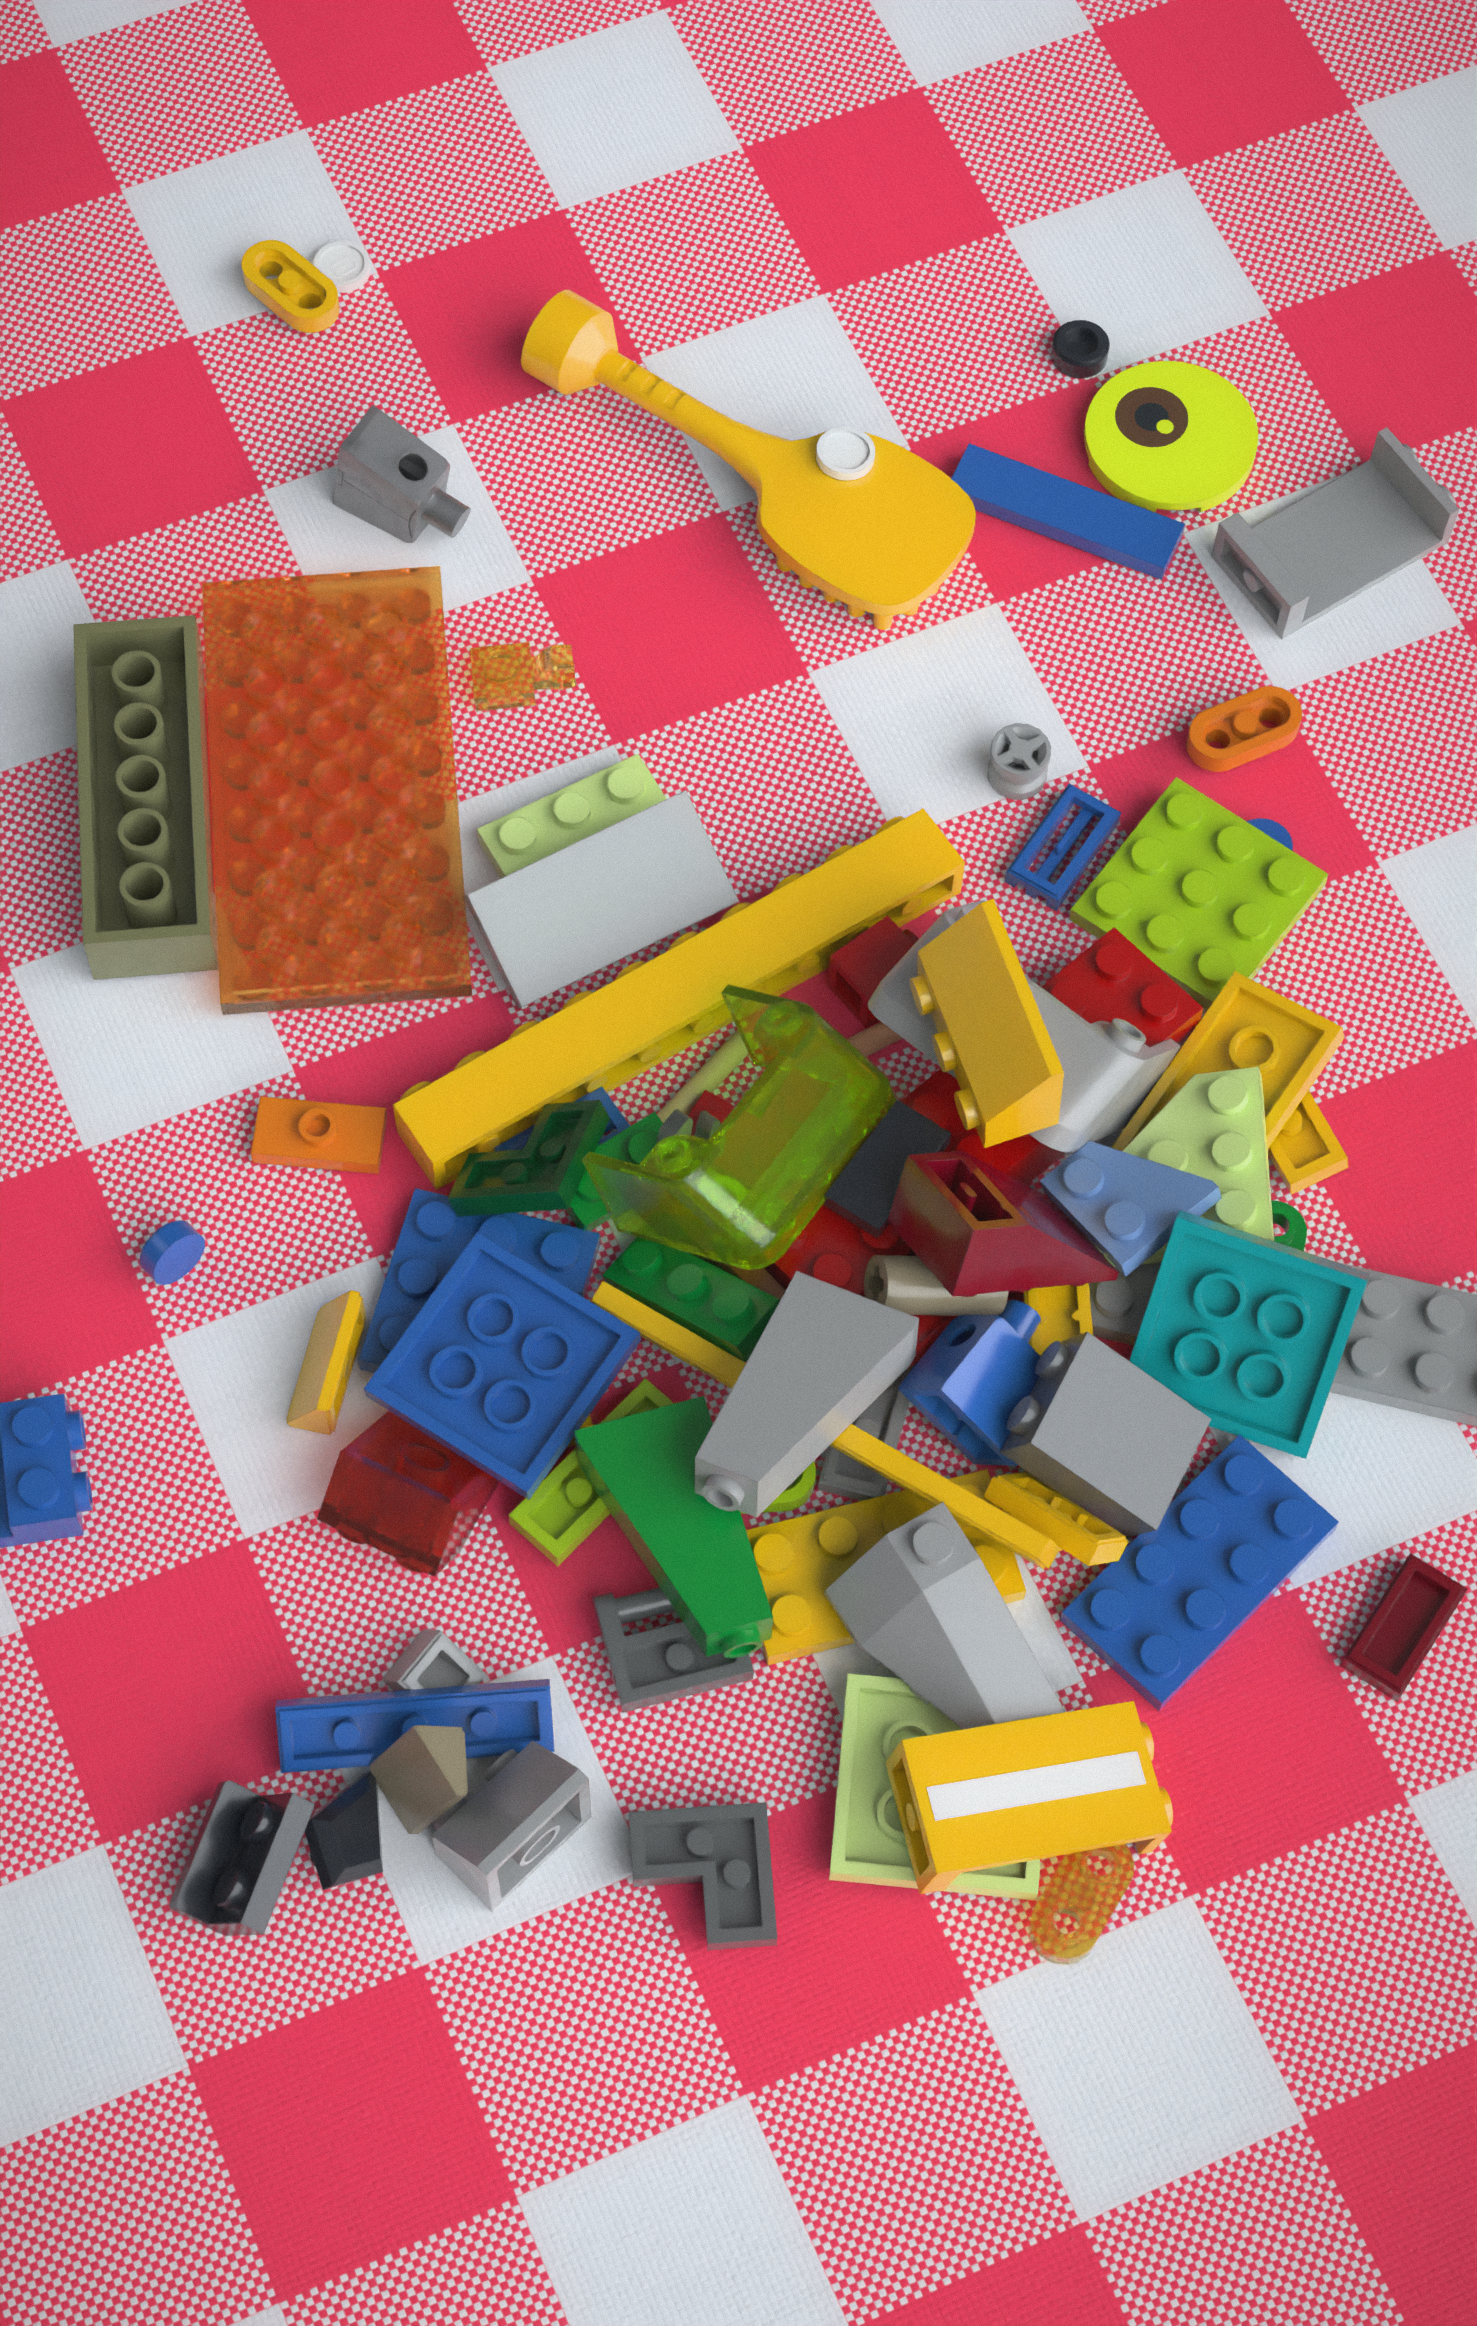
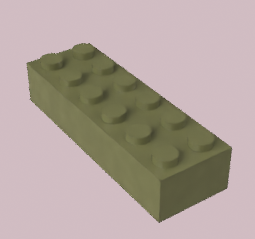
[73,615,218,980]

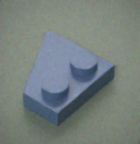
[1040,1141,1222,1277]

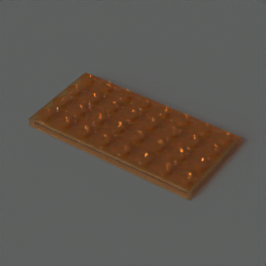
[202,566,472,1015]

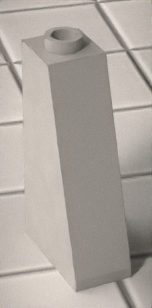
[695,1271,919,1518]

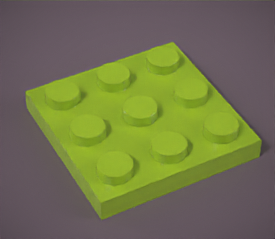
[1069,777,1328,1010]

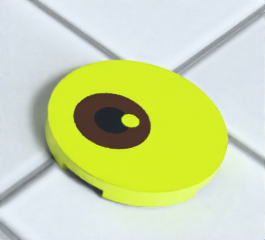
[1084,361,1258,513]

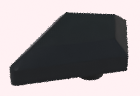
[305,1771,383,1890]

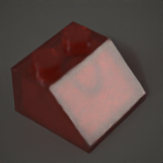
[317,1411,500,1577]

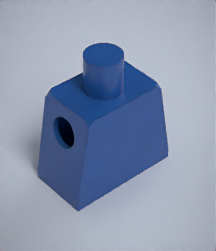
[898,1300,1041,1466]

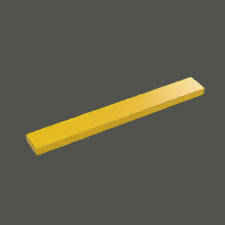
[591,1281,1061,1570]

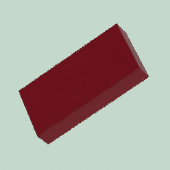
[1339,1553,1468,1702]

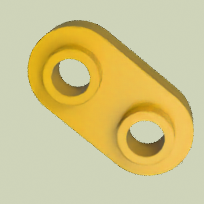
[241,240,340,333]

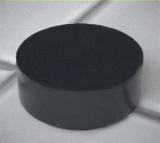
[1051,320,1110,379]

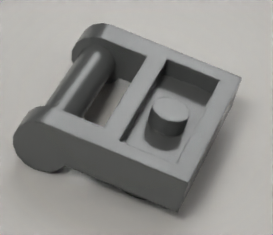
[592,1587,754,1713]

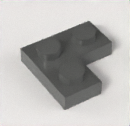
[629,1802,777,1951]

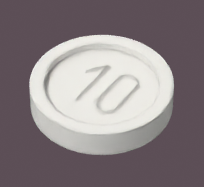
[313,240,371,293]
[816,426,875,481]

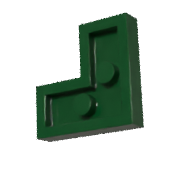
[447,1100,610,1217]

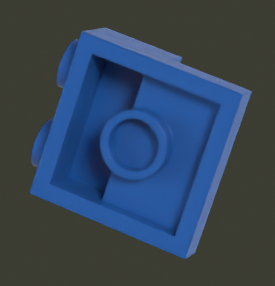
[0,1394,93,1548]

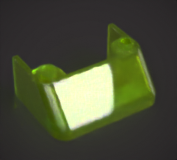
[582,984,897,1270]

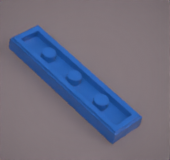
[951,443,1185,580]
[275,1679,555,1773]

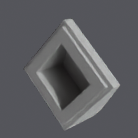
[382,1629,487,1691]

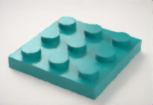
[1129,1210,1370,1459]

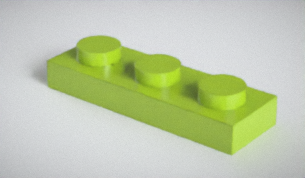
[509,1378,675,1567]

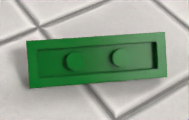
[602,1230,780,1362]

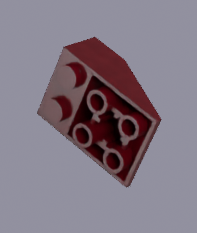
[887,1151,1119,1297]

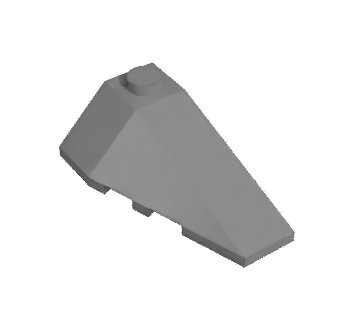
[824,1502,1066,1729]

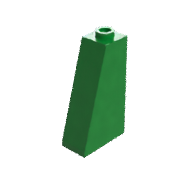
[574,1396,773,1658]

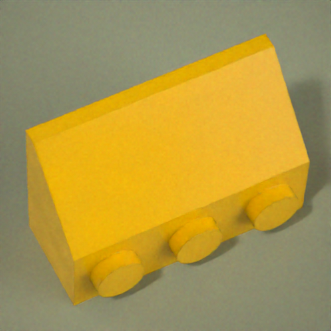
[909,899,1064,1148]

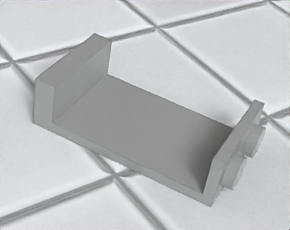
[1211,427,1459,639]

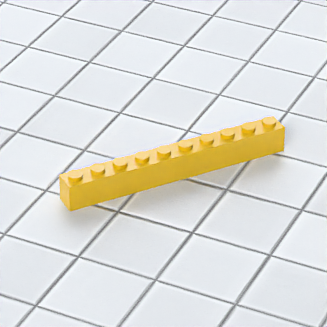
[393,808,965,1190]

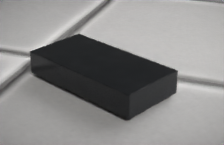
[824,1100,951,1239]

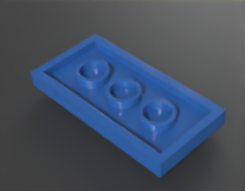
[1060,1434,1339,1711]

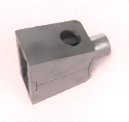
[333,405,471,543]

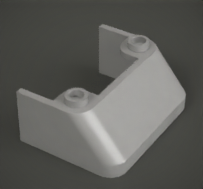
[868,900,1181,1152]

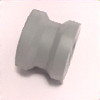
[987,723,1051,800]

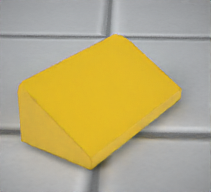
[286,1290,367,1435]

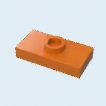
[251,1096,387,1174]

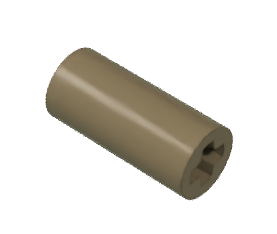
[864,1255,1009,1316]

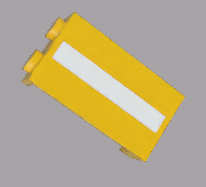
[885,1701,1173,1894]

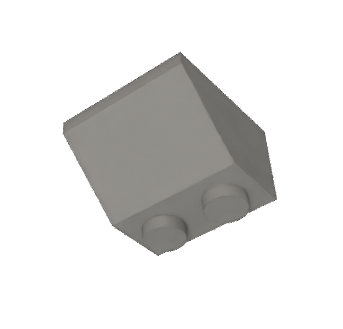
[432,1740,592,1912]

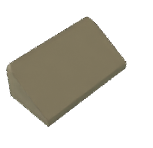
[370,1725,468,1834]

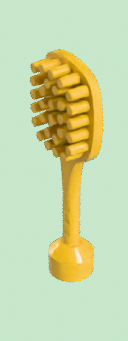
[521,290,976,630]

